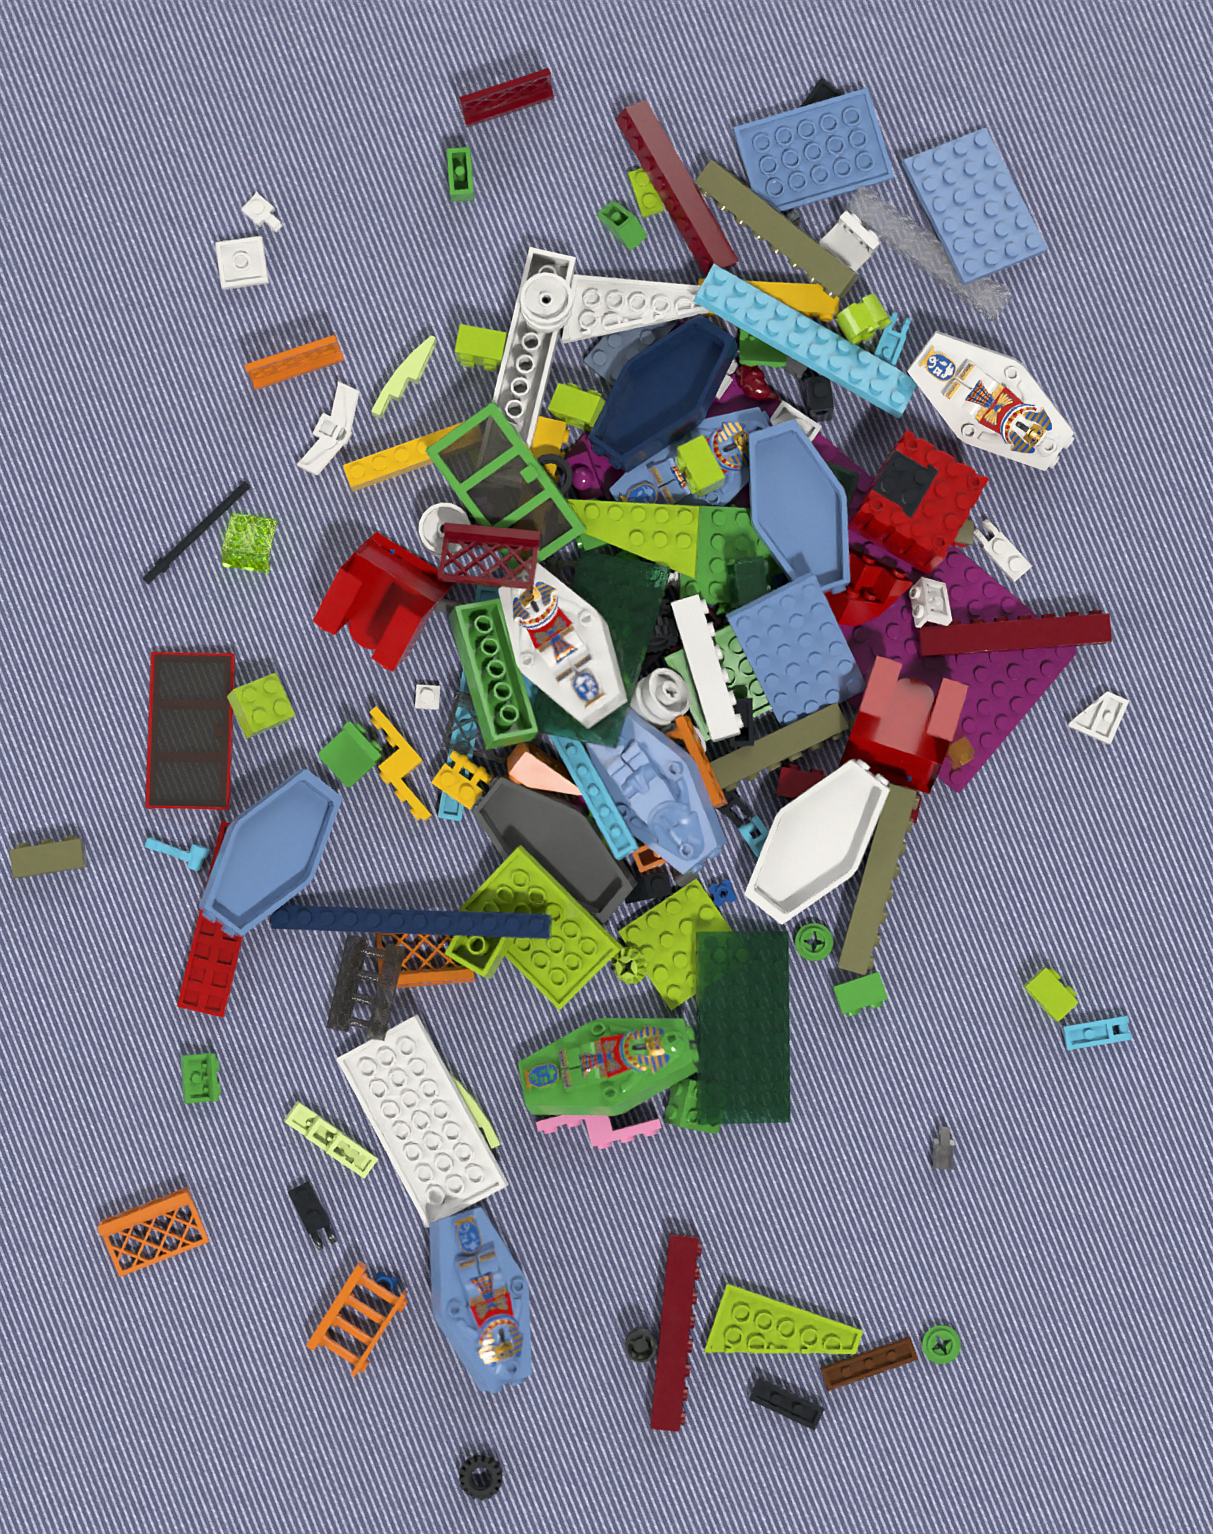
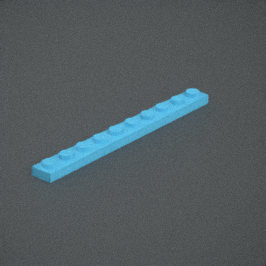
[438,584,500,822]
[521,672,640,860]

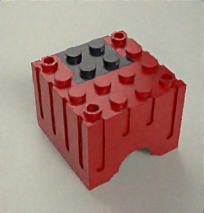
[848,430,989,575]

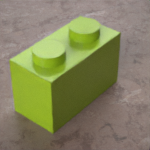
[1022,967,1079,1022]

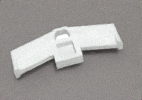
[297,381,359,475]

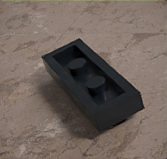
[749,1377,825,1431]

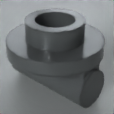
[673,868,697,887]

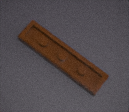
[820,1336,919,1391]

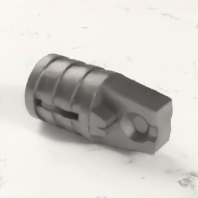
[932,1126,955,1170]

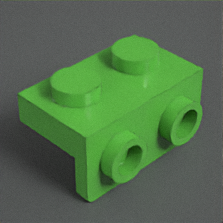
[180,1053,221,1104]

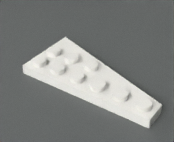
[562,274,709,344]

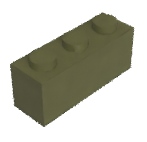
[9,835,88,879]

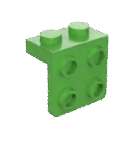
[739,328,787,368]
[318,721,383,787]
[664,1078,728,1134]

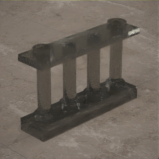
[326,934,406,1041]

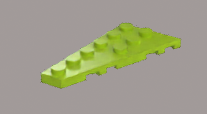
[558,499,701,578]
[703,1283,863,1354]

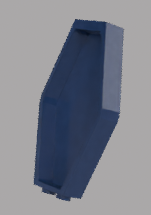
[588,314,738,473]

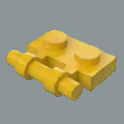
[431,750,493,810]

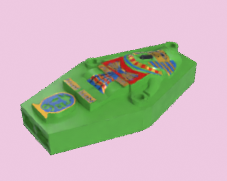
[518,1018,700,1116]

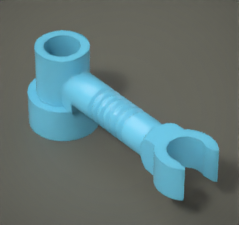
[144,837,210,871]

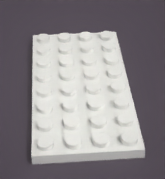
[337,1014,509,1228]

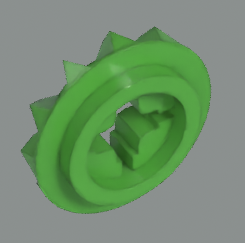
[795,923,833,961]
[922,1325,961,1364]

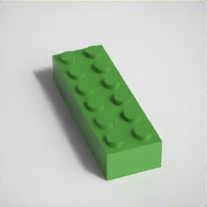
[449,598,538,750]

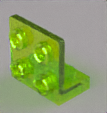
[222,513,278,573]

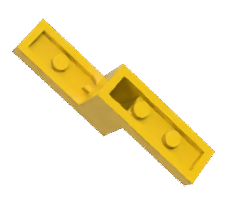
[369,706,432,822]

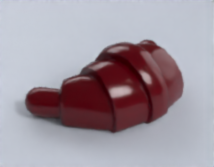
[735,364,779,402]

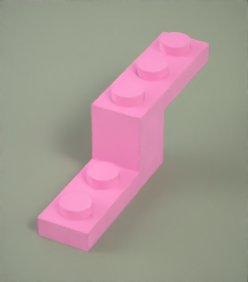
[536,1115,661,1150]

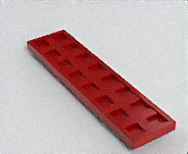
[177,821,244,1018]

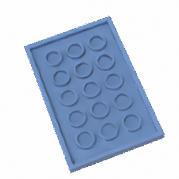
[733,88,895,213]
[902,127,1047,286]
[726,571,866,728]

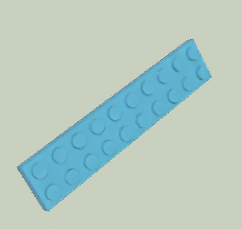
[693,264,917,419]

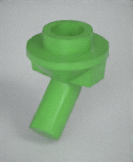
[706,602,738,619]

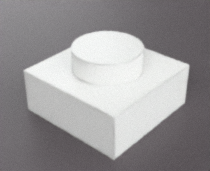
[415,685,441,710]

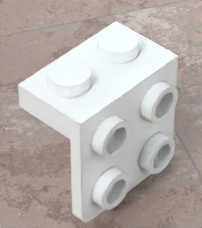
[819,211,880,272]

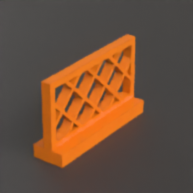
[244,335,344,390]
[376,933,476,990]
[97,1186,210,1277]

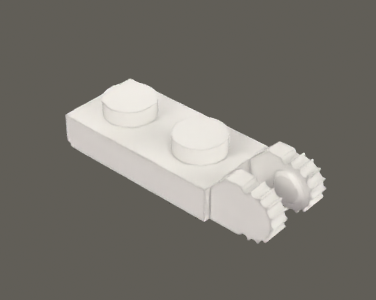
[973,519,1032,583]

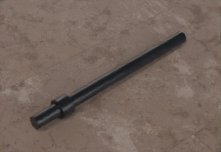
[142,481,251,585]

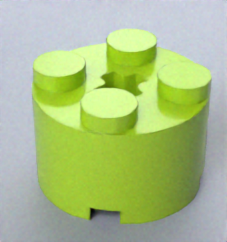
[835,294,892,345]

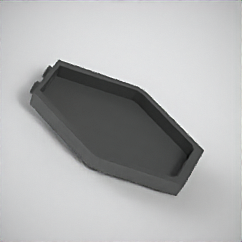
[472,773,638,924]

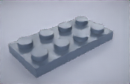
[583,319,680,387]

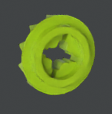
[610,947,647,985]

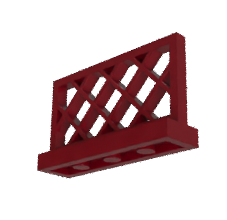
[459,68,555,128]
[437,522,541,590]

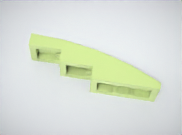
[371,335,437,419]
[448,1071,501,1149]
[284,1101,378,1179]

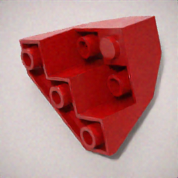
[824,547,913,626]

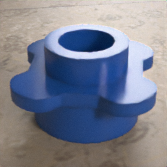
[709,880,736,907]
[371,1271,398,1294]

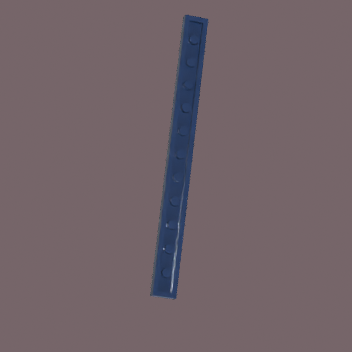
[271,905,552,939]

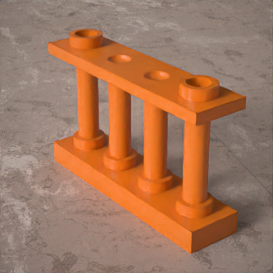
[664,715,728,807]
[306,1261,409,1377]

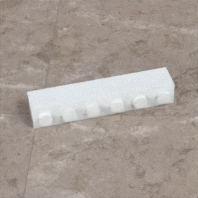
[671,594,743,742]

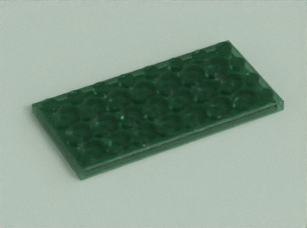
[526,551,671,749]
[696,931,791,1125]

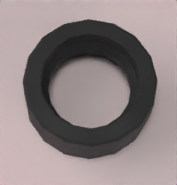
[529,454,573,501]

